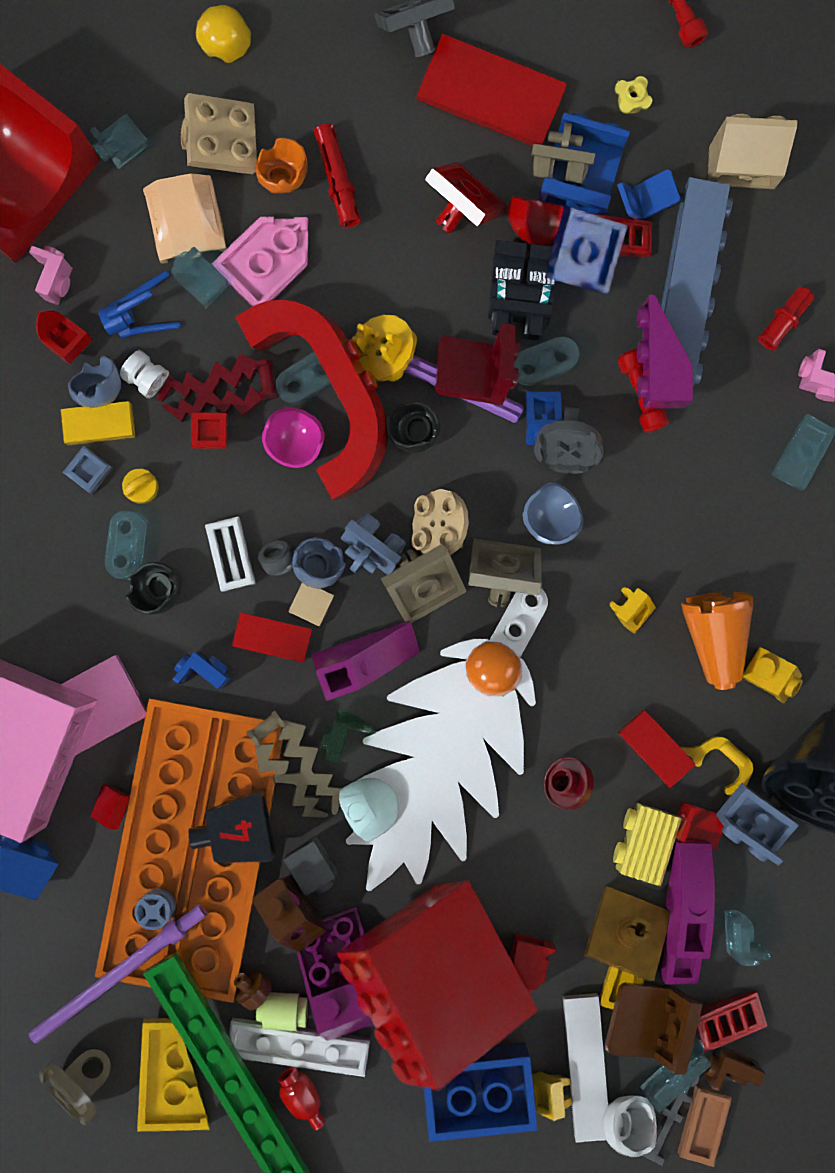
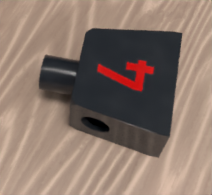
[188,789,276,863]

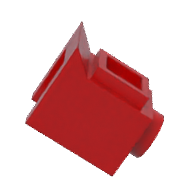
[509,933,557,993]

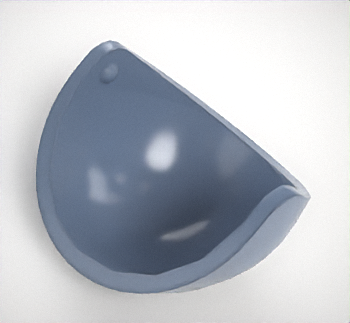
[523,482,584,545]

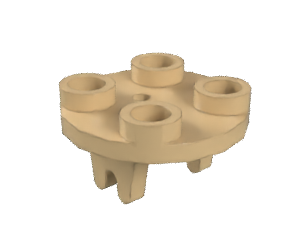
[411,489,469,556]

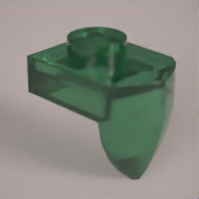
[321,710,376,763]

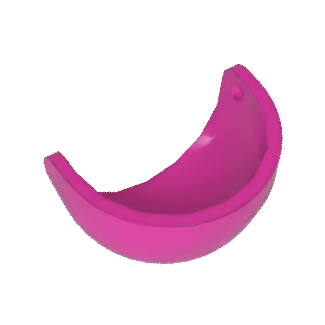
[262,407,325,468]

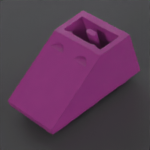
[295,907,374,1041]

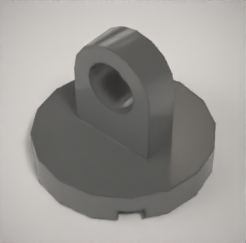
[534,407,604,474]

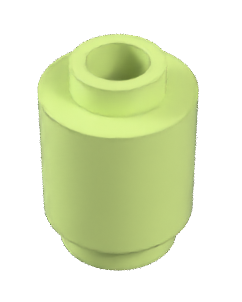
[256,992,308,1031]

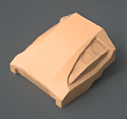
[143,173,227,264]

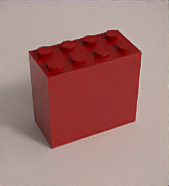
[337,881,538,1090]

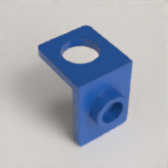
[617,169,681,220]

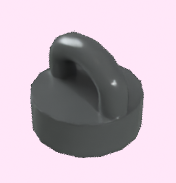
[258,540,293,576]

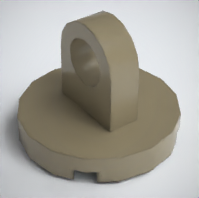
[39,1049,111,1125]

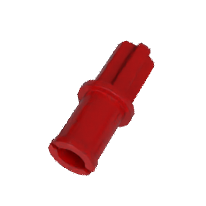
[758,286,815,351]

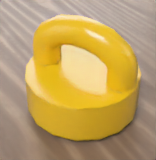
[122,469,159,504]

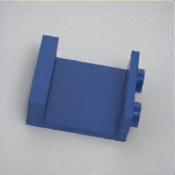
[539,113,630,217]

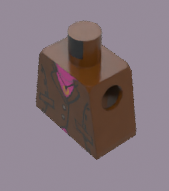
[252,875,327,952]

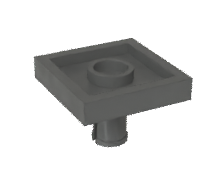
[374,0,455,57]

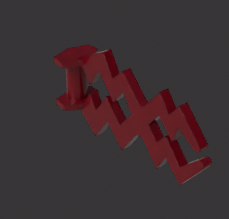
[157,353,279,422]

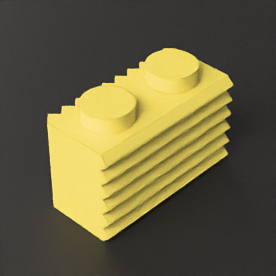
[613,802,682,886]

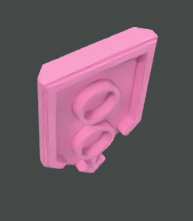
[212,217,308,307]

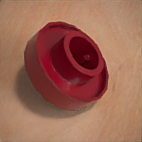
[544,757,594,810]

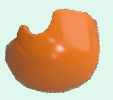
[255,138,308,194]
[465,641,522,696]

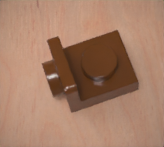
[703,1046,766,1092]

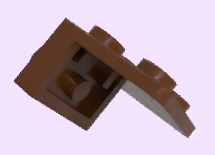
[605,982,702,1075]

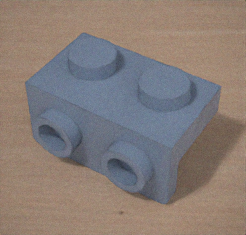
[716,783,799,866]

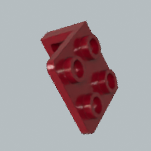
[435,323,520,406]

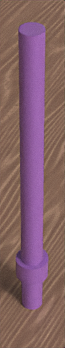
[29,904,207,1044]

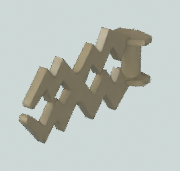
[246,711,343,818]

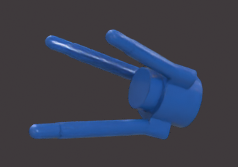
[98,270,181,339]

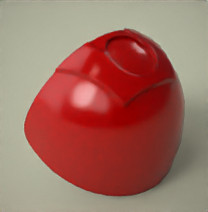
[508,196,566,246]

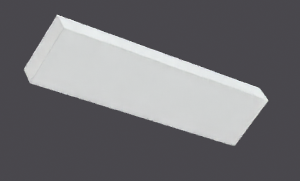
[562,993,608,1142]
[229,1018,370,1077]

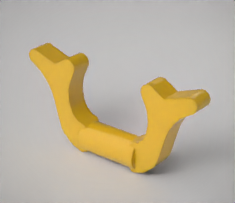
[680,736,753,795]

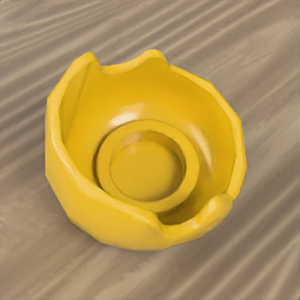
[195,5,251,63]

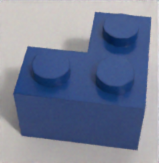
[0,834,59,901]

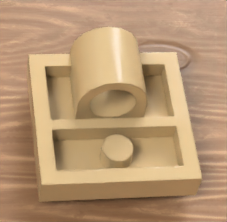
[181,93,257,174]

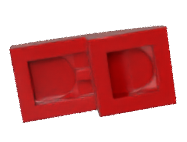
[232,612,312,663]
[618,710,696,788]

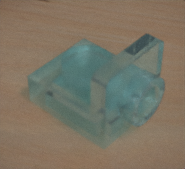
[89,114,150,169]
[724,910,771,966]

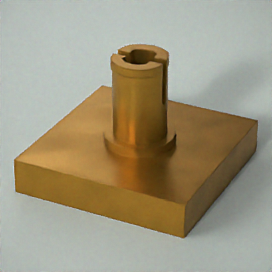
[584,886,670,981]

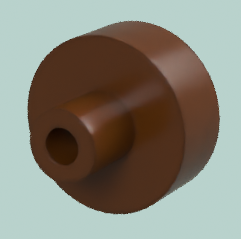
[234,971,271,1010]

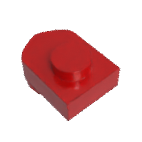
[36,310,92,365]

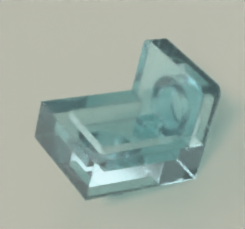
[171,247,230,308]

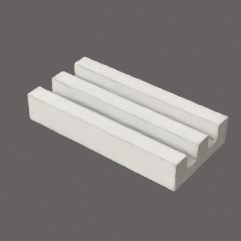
[205,517,256,592]

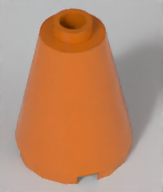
[681,592,754,690]

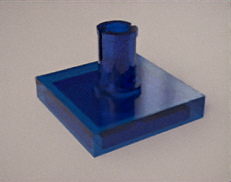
[545,207,627,295]

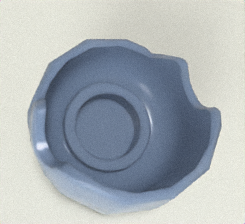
[68,356,122,408]
[292,537,346,589]

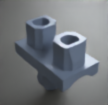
[341,513,406,575]

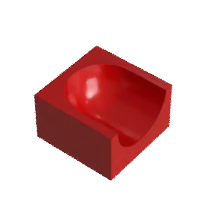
[0,64,100,263]

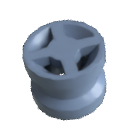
[135,888,176,930]

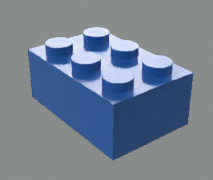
[424,1043,538,1142]

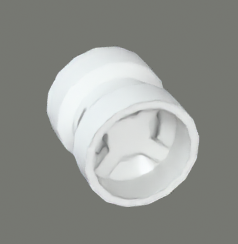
[119,350,169,398]

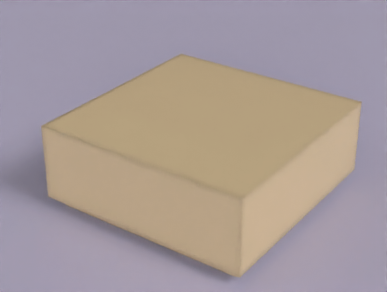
[288,583,335,627]

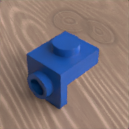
[173,652,232,689]

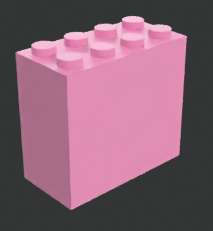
[0,659,98,843]

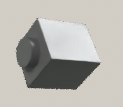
[283,836,338,896]

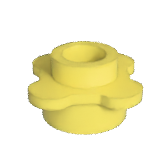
[615,76,652,114]

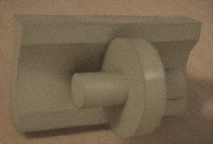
[531,122,595,184]

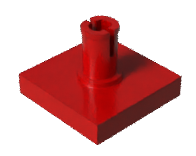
[425,162,508,233]

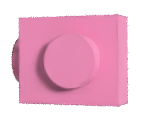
[29,246,73,305]
[798,349,835,402]

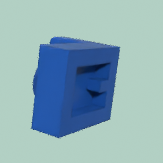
[525,392,562,445]

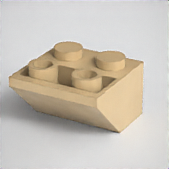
[708,114,797,189]

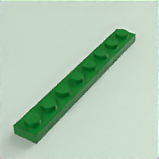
[143,951,310,1173]

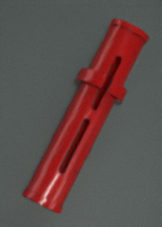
[313,123,361,228]

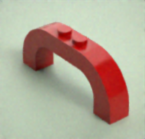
[235,300,388,500]

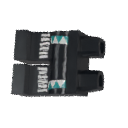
[488,240,562,341]

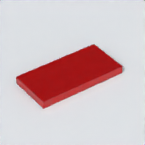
[417,34,567,146]

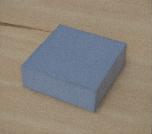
[62,446,113,495]

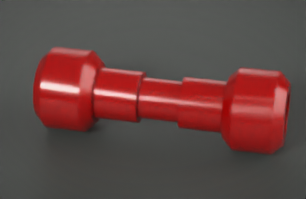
[668,0,709,48]
[617,349,670,433]

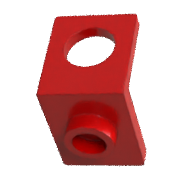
[676,801,724,850]

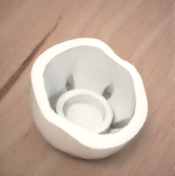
[603,1095,657,1157]

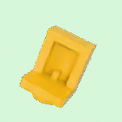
[743,647,802,703]

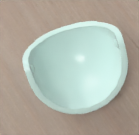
[339,778,399,842]

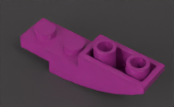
[660,840,715,984]

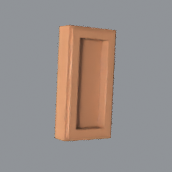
[677,1084,732,1167]

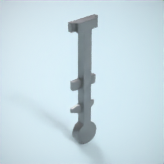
[641,1066,699,1166]

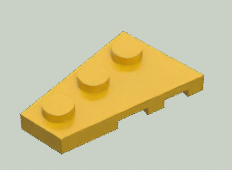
[137,1018,210,1132]

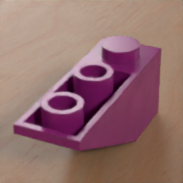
[637,295,693,408]
[312,620,420,701]

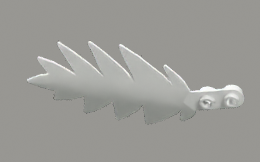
[346,589,548,891]

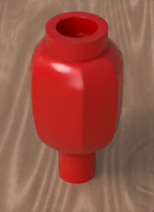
[278,1067,326,1130]

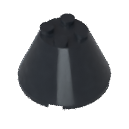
[762,705,835,834]

